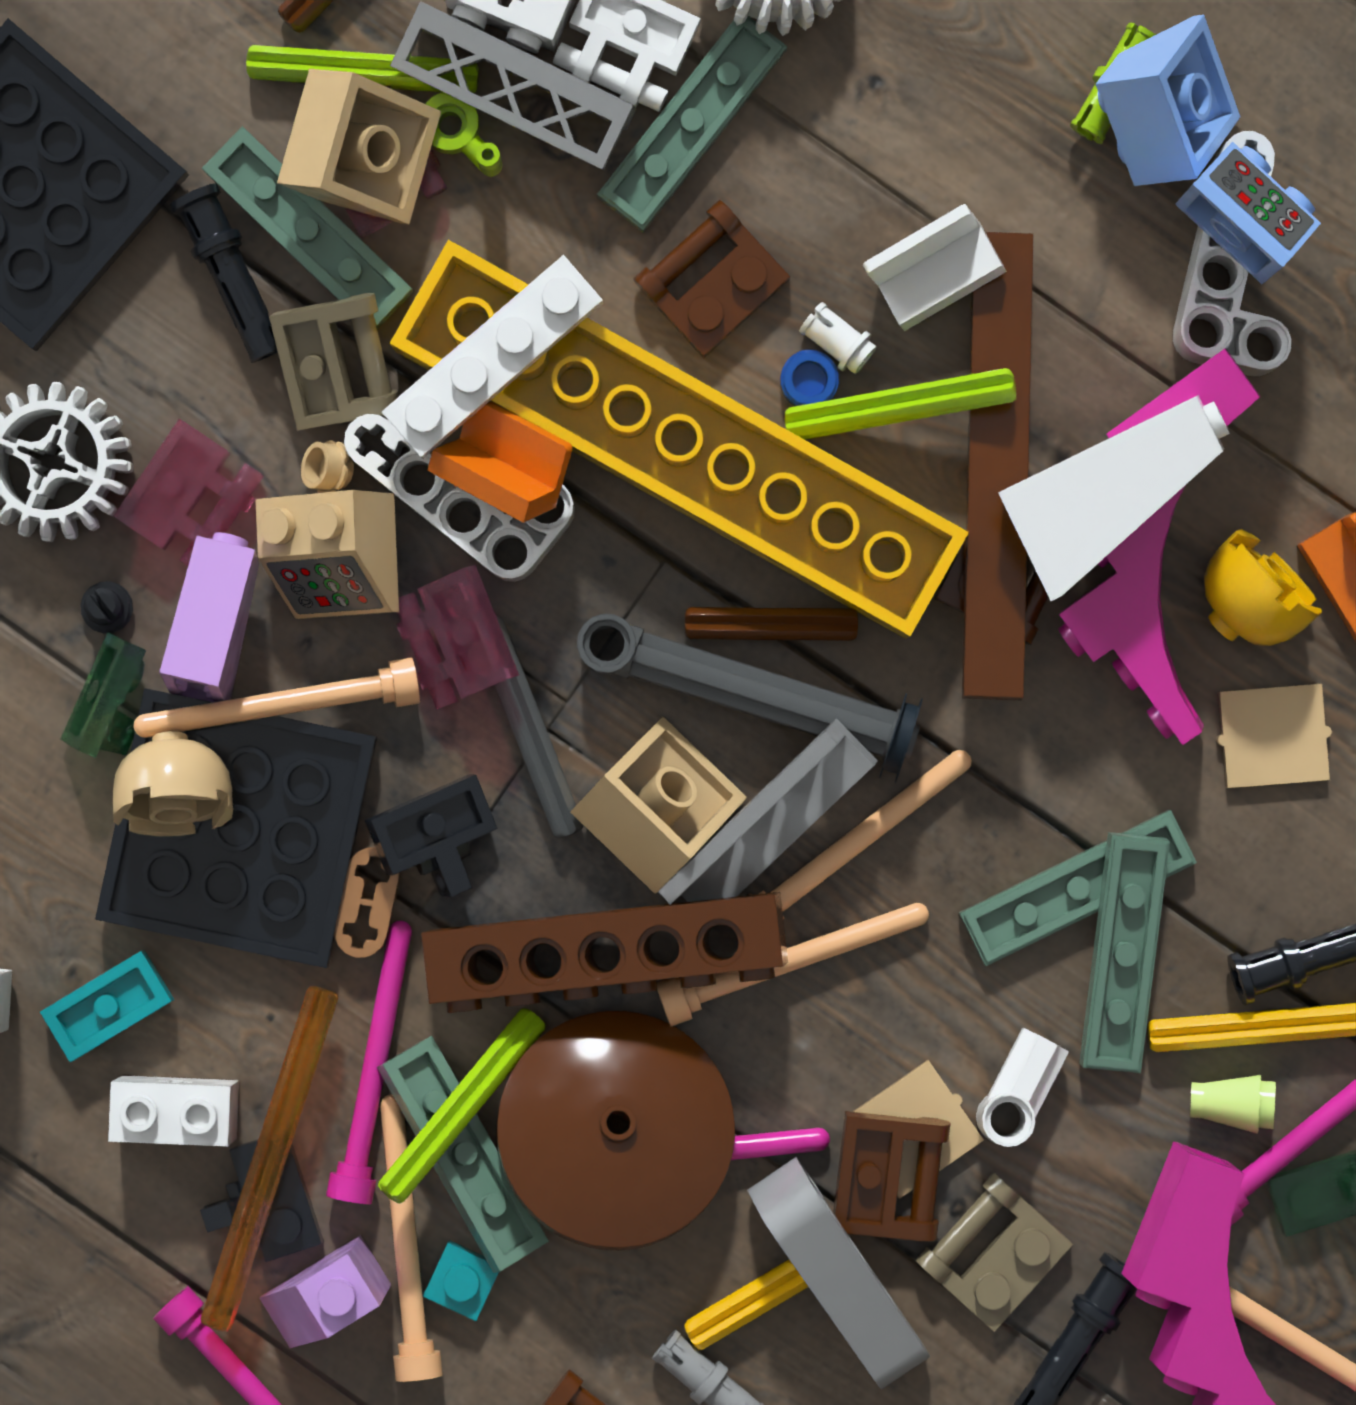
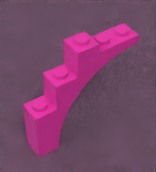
[1058,348,1260,745]
[1121,1141,1276,1405]

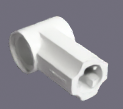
[976,1028,1069,1147]

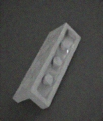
[390,1,637,171]
[658,718,878,905]

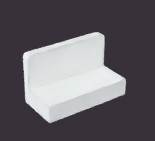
[863,204,1007,331]

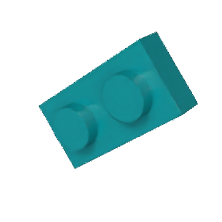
[40,950,175,1063]

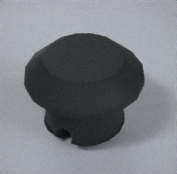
[80,581,133,634]

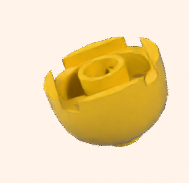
[1204,529,1322,646]

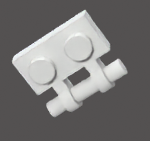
[553,0,701,112]

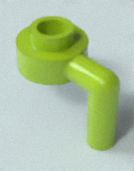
[426,92,503,177]

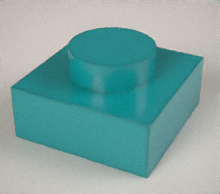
[423,1240,499,1321]

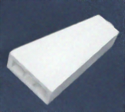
[998,395,1230,601]

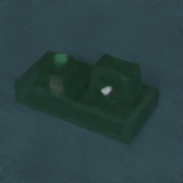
[60,632,146,758]
[1267,1150,1356,1237]

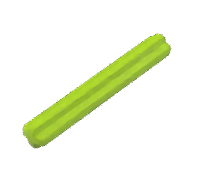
[246,45,479,93]
[785,368,1017,440]
[378,1008,546,1204]

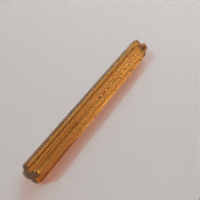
[201,986,338,1331]

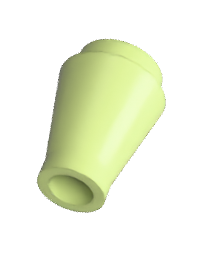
[1190,1075,1276,1134]

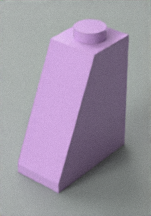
[159,532,259,702]
[259,1235,391,1348]

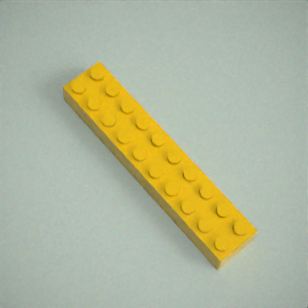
[390,239,969,639]

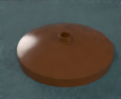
[497,1011,735,1251]

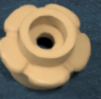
[301,440,354,493]

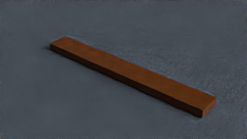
[962,232,1033,701]

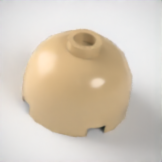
[113,731,233,836]

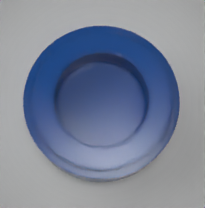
[780,350,839,406]

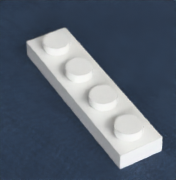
[382,255,603,459]

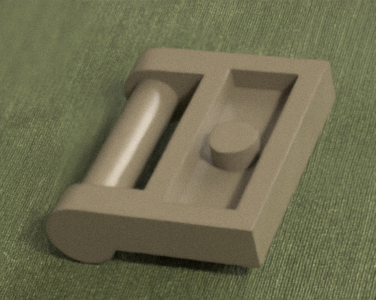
[269,293,399,431]
[915,1172,1073,1332]

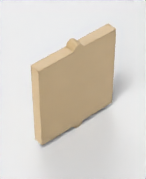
[1216,684,1332,788]
[853,1060,984,1199]

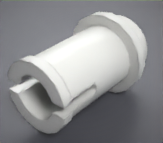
[799,302,877,374]

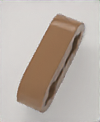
[334,847,401,958]

